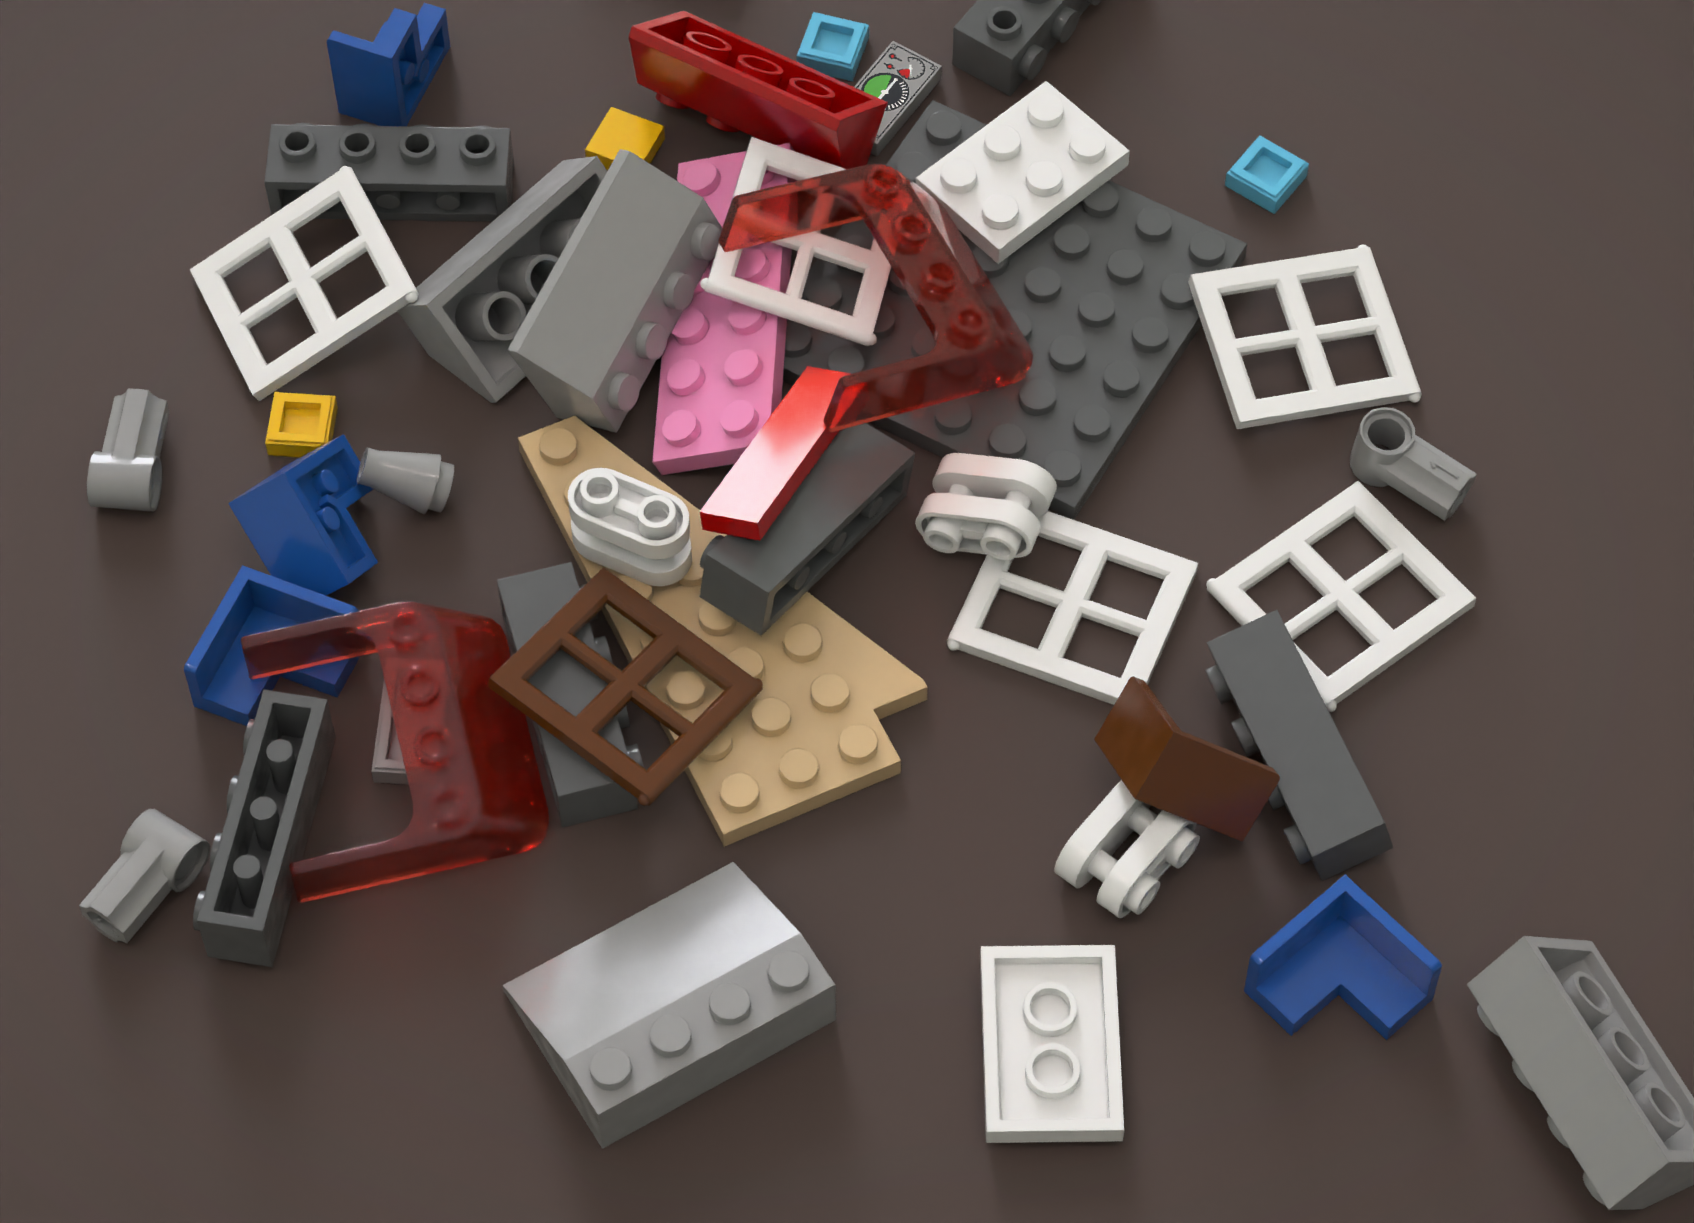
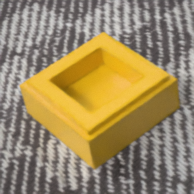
[585,107,665,170]
[265,392,338,457]

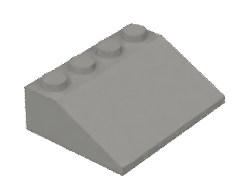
[503,862,836,1149]

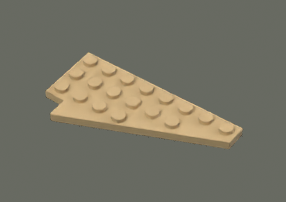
[518,416,928,847]

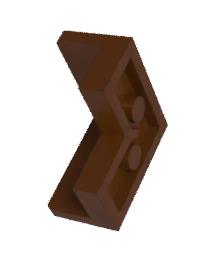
[1094,676,1280,842]

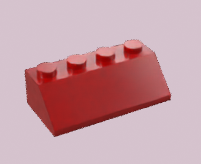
[628,11,888,172]

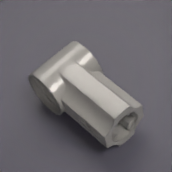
[87,388,170,511]
[1350,407,1477,521]
[79,809,210,943]

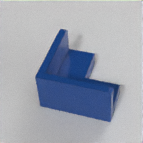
[327,3,451,126]
[228,434,378,596]
[184,565,366,726]
[1244,874,1442,1040]

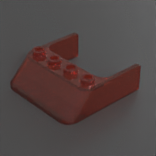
[718,164,1033,432]
[241,602,549,902]

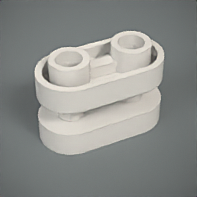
[915,453,1057,560]
[568,468,692,586]
[1054,780,1200,918]

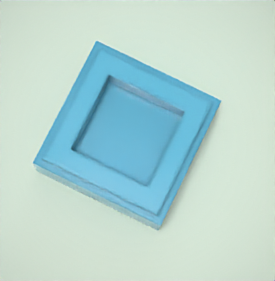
[797,12,869,82]
[1225,135,1309,214]

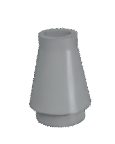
[357,447,454,514]

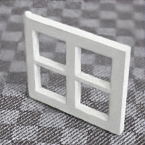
[700,137,912,346]
[190,166,419,401]
[1188,245,1422,429]
[1206,481,1476,712]
[946,511,1199,705]

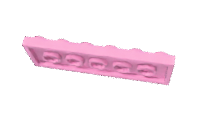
[652,143,797,475]

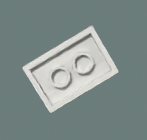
[916,81,1130,264]
[980,945,1124,1143]

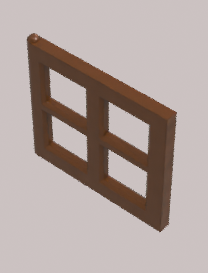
[488,567,763,806]

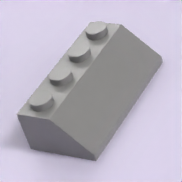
[507,149,723,433]
[397,156,607,403]
[1467,936,1694,1210]

